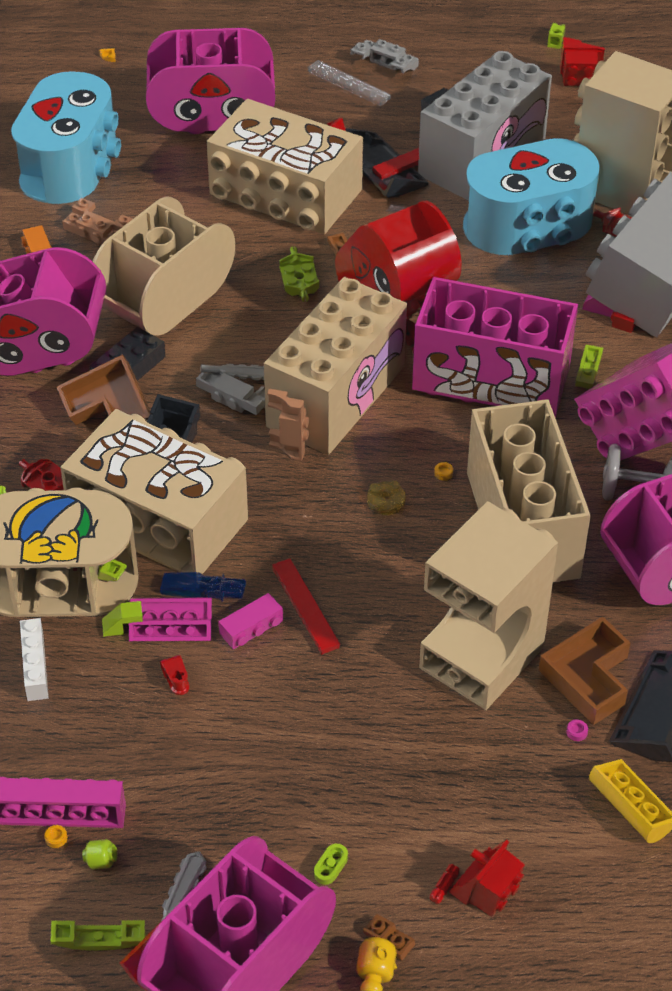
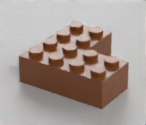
[57,355,150,425]
[538,617,630,725]

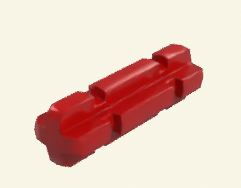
[430,864,460,904]

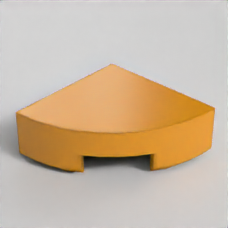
[99,48,116,62]

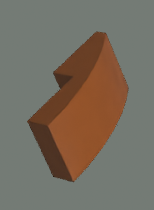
[363,914,416,961]

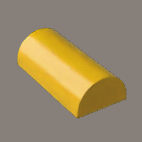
[589,759,672,843]

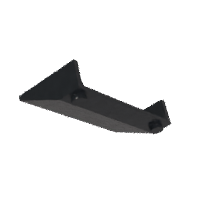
[345,128,429,197]
[609,650,672,762]

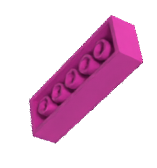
[0,777,126,828]

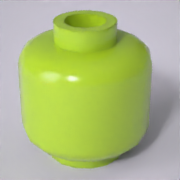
[82,839,118,870]

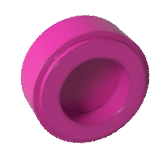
[566,720,588,741]

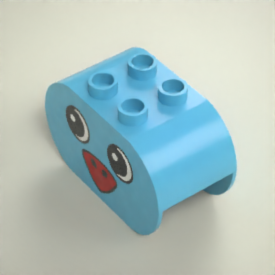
[11,72,121,204]
[463,138,599,255]

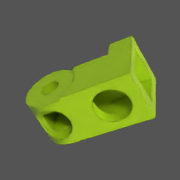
[547,23,565,49]

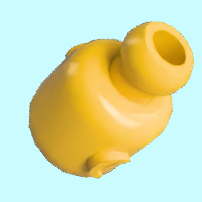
[356,937,397,991]

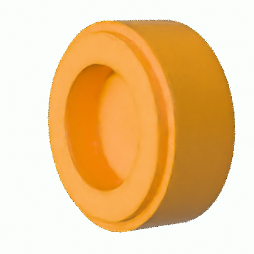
[434,462,454,481]
[44,825,67,848]

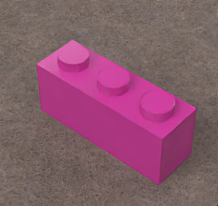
[219,593,283,649]

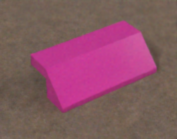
[129,597,212,641]

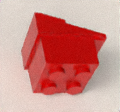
[560,37,605,86]
[449,840,525,917]

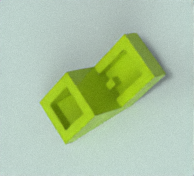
[102,601,143,637]

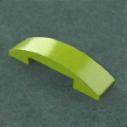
[51,920,145,950]

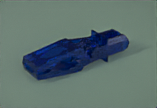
[160,572,246,602]

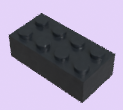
[89,327,166,381]

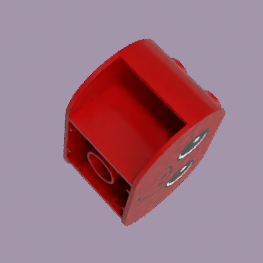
[335,200,462,322]

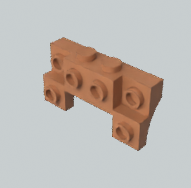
[62,198,133,245]
[267,388,309,461]

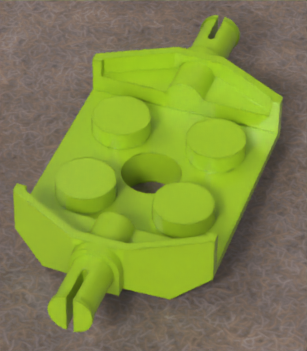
[279,247,319,302]

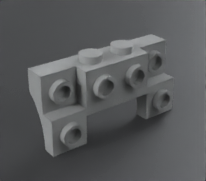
[351,39,419,74]
[196,365,265,415]

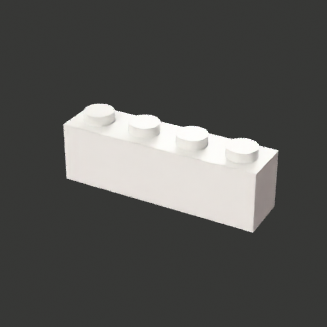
[20,618,49,701]

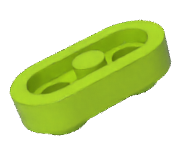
[314,844,348,885]

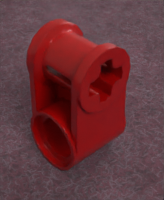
[160,654,190,695]

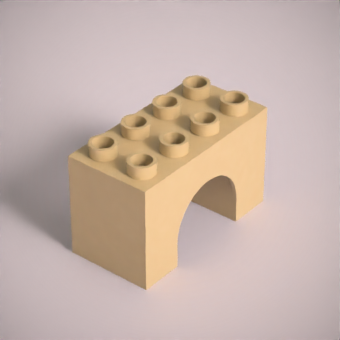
[419,501,558,710]

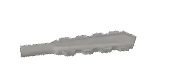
[200,364,264,380]
[161,851,206,921]

